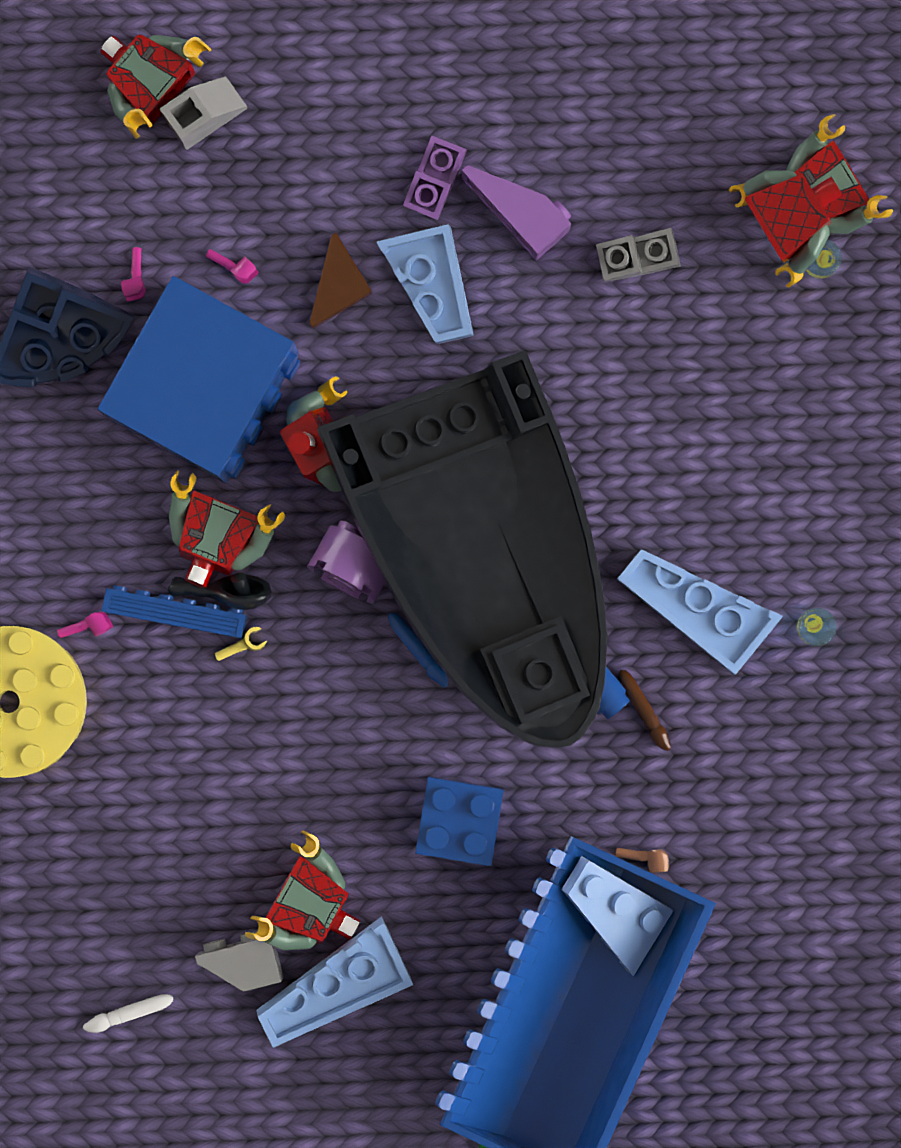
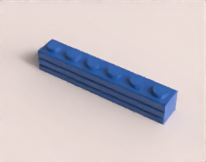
[101,585,248,639]

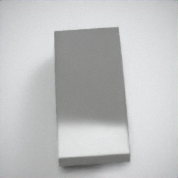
[596,228,681,282]

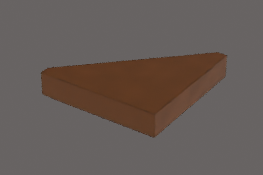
[310,233,372,329]

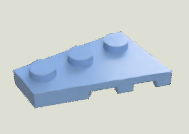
[377,224,474,344]
[561,856,673,976]

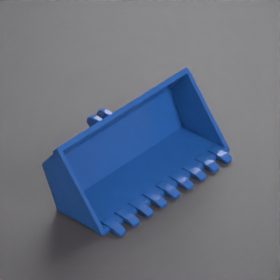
[435,836,716,1148]

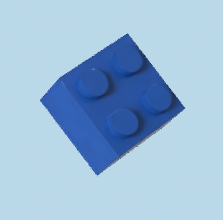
[415,776,504,866]

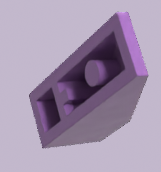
[462,165,571,261]

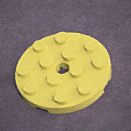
[0,626,87,778]

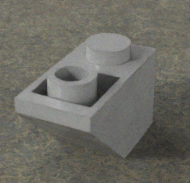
[160,76,247,151]
[195,930,284,992]

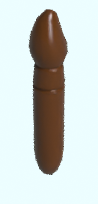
[618,670,671,751]

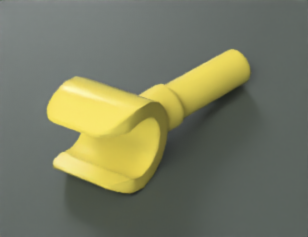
[215,627,267,661]

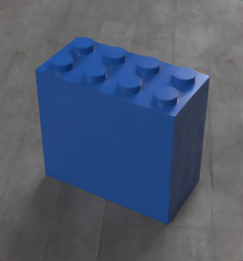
[97,276,301,484]

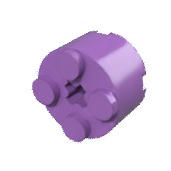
[307,520,385,604]

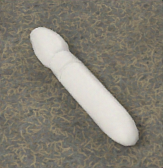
[83,994,173,1033]

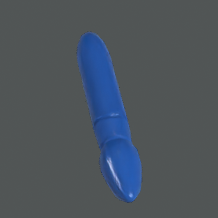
[388,612,449,688]

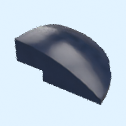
[0,267,134,387]

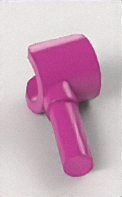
[121,247,146,302]
[206,249,259,284]
[57,612,113,638]

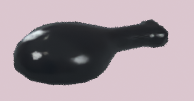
[168,573,272,610]

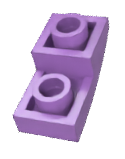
[403,135,467,220]

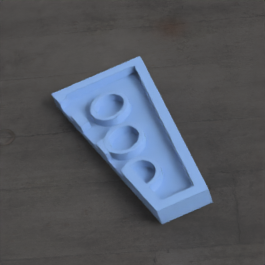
[616,549,783,675]
[257,916,413,1048]

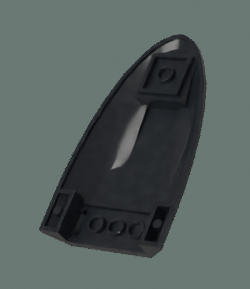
[317,350,608,748]

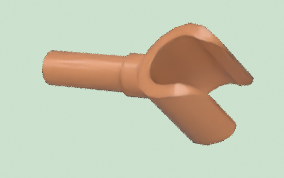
[616,847,669,873]

